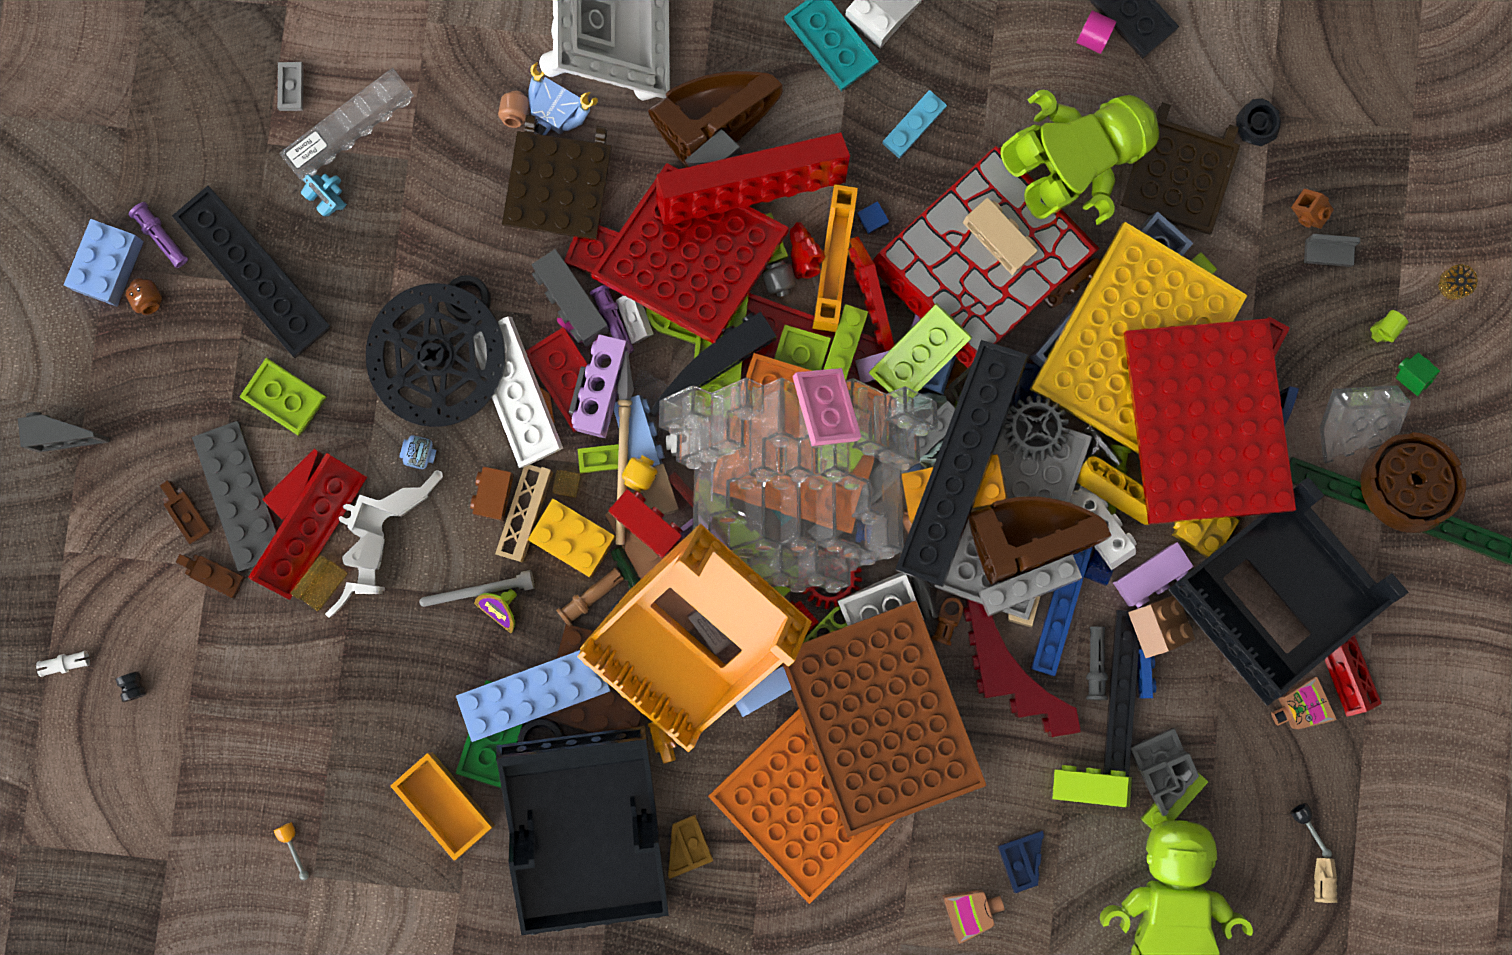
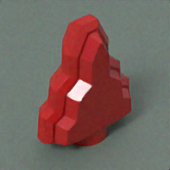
[790,222,826,279]

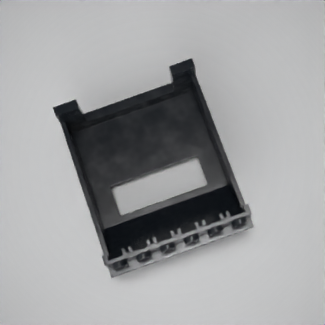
[1168,477,1409,706]

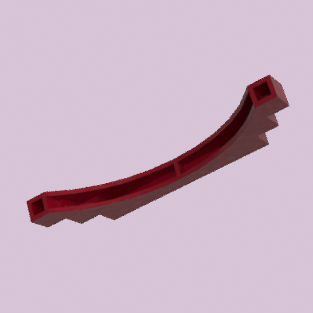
[961,597,1081,737]

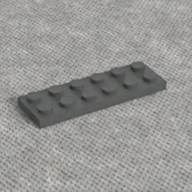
[192,421,277,572]

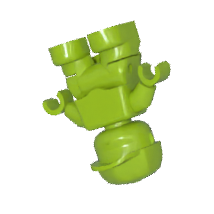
[1001,90,1159,225]
[1100,820,1253,955]

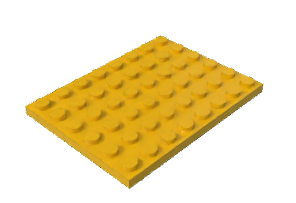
[1030,222,1247,454]

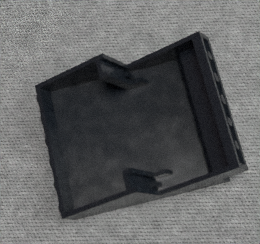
[496,726,669,936]

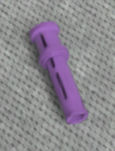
[128,202,188,268]
[590,285,635,354]

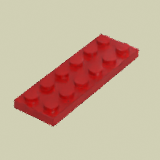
[248,453,367,600]

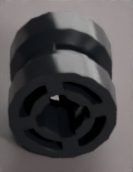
[115,671,147,702]

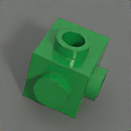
[1396,353,1440,396]

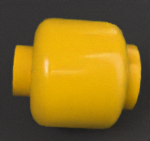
[622,455,658,492]

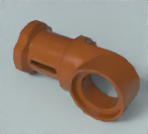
[931,597,963,646]

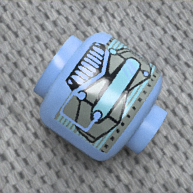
[399,435,436,469]

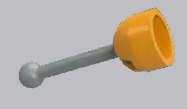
[273,822,309,880]

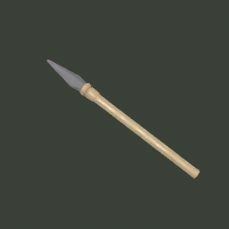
[616,352,634,545]

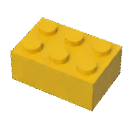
[527,499,616,579]

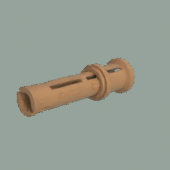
[556,568,624,627]

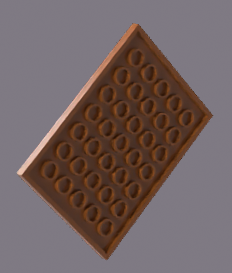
[782,600,987,837]

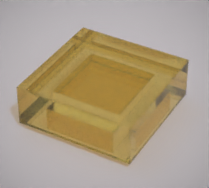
[552,470,581,498]

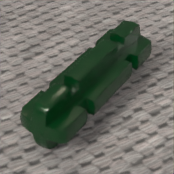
[611,547,641,589]

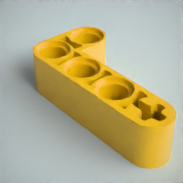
[1077,456,1150,525]

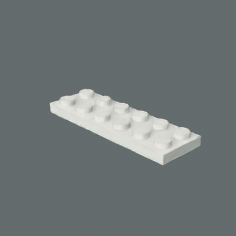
[474,316,563,468]

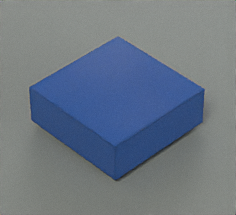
[857,201,889,235]

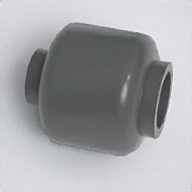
[763,260,797,297]

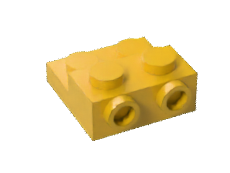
[1172,517,1240,558]

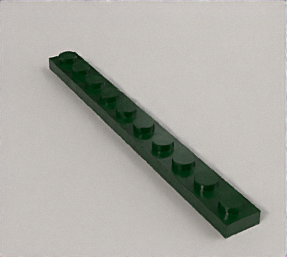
[1289,457,1512,565]

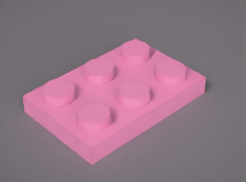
[793,368,861,446]

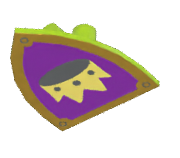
[474,589,517,633]

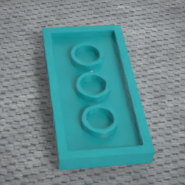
[784,0,879,92]

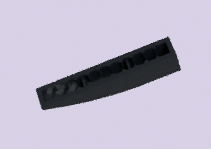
[651,312,776,417]

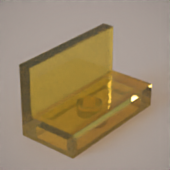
[290,555,348,612]

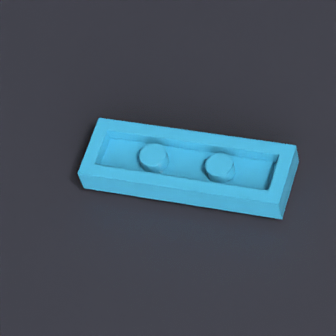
[882,90,947,159]

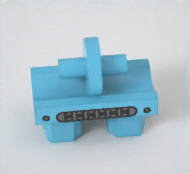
[301,174,347,216]

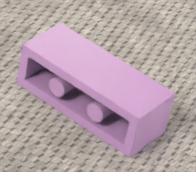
[1113,542,1194,608]

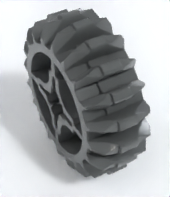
[1003,396,1070,462]

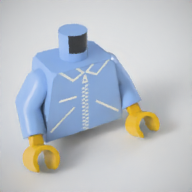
[528,62,598,135]

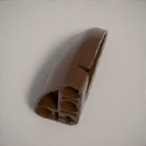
[648,71,783,167]
[969,497,1112,585]

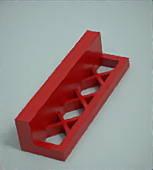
[1324,635,1382,717]

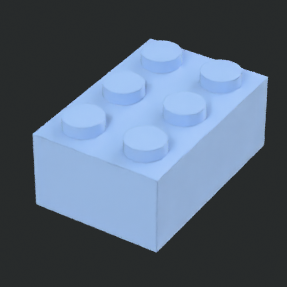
[64,219,144,306]

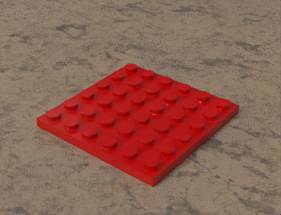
[591,163,789,343]

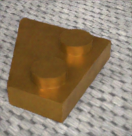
[668,815,713,879]

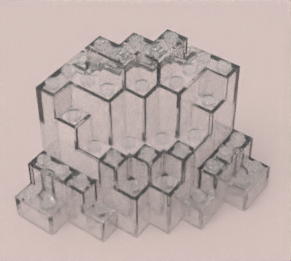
[659,378,938,593]

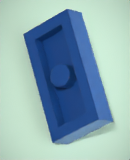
[1137,649,1156,698]

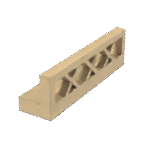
[495,465,553,563]

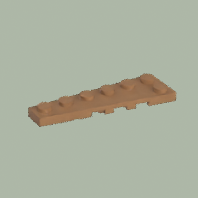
[605,512,695,632]

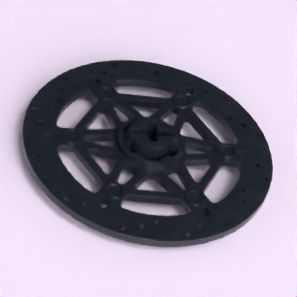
[366,283,506,427]

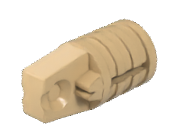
[1314,858,1337,903]

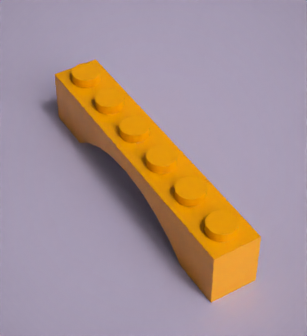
[812,184,858,332]

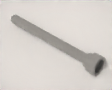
[419,570,535,607]

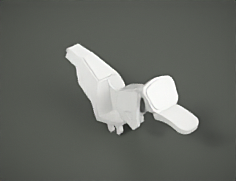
[325,470,443,618]

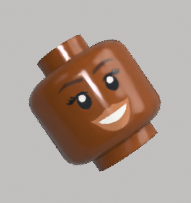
[126,278,162,315]

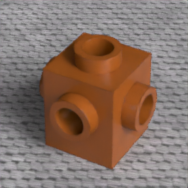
[1291,189,1334,229]

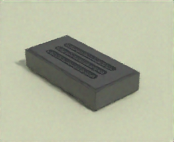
[687,609,733,655]

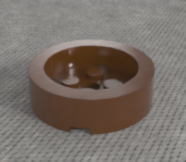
[1361,432,1466,533]

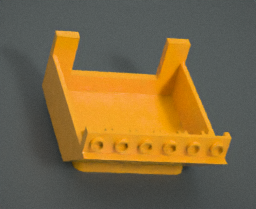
[577,523,812,752]

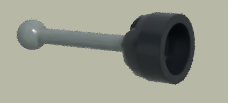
[1290,803,1332,858]

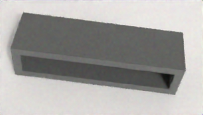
[532,249,610,347]

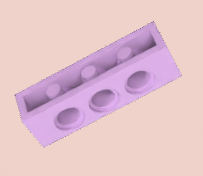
[572,335,631,438]

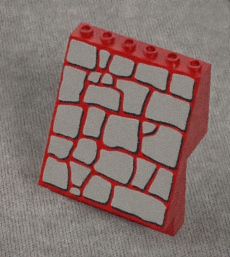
[873,146,1100,369]

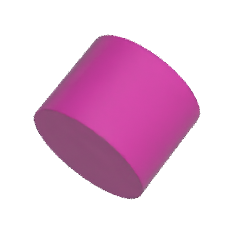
[1076,10,1117,54]

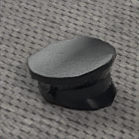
[1236,98,1281,147]

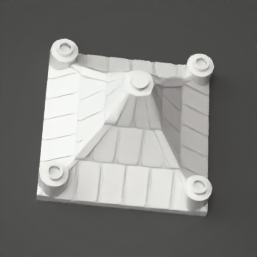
[539,0,670,101]

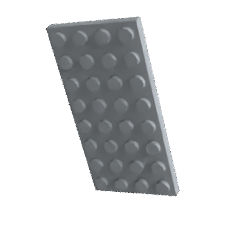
[935,408,1092,620]

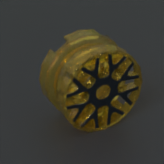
[1438,264,1478,300]

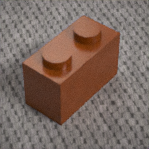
[470,467,514,521]

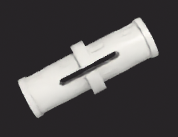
[36,651,90,677]

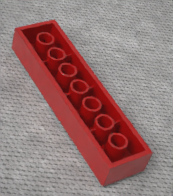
[656,132,850,225]

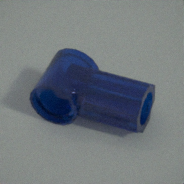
[1084,548,1114,586]

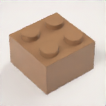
[1128,595,1195,658]

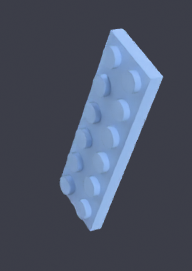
[456,650,611,742]

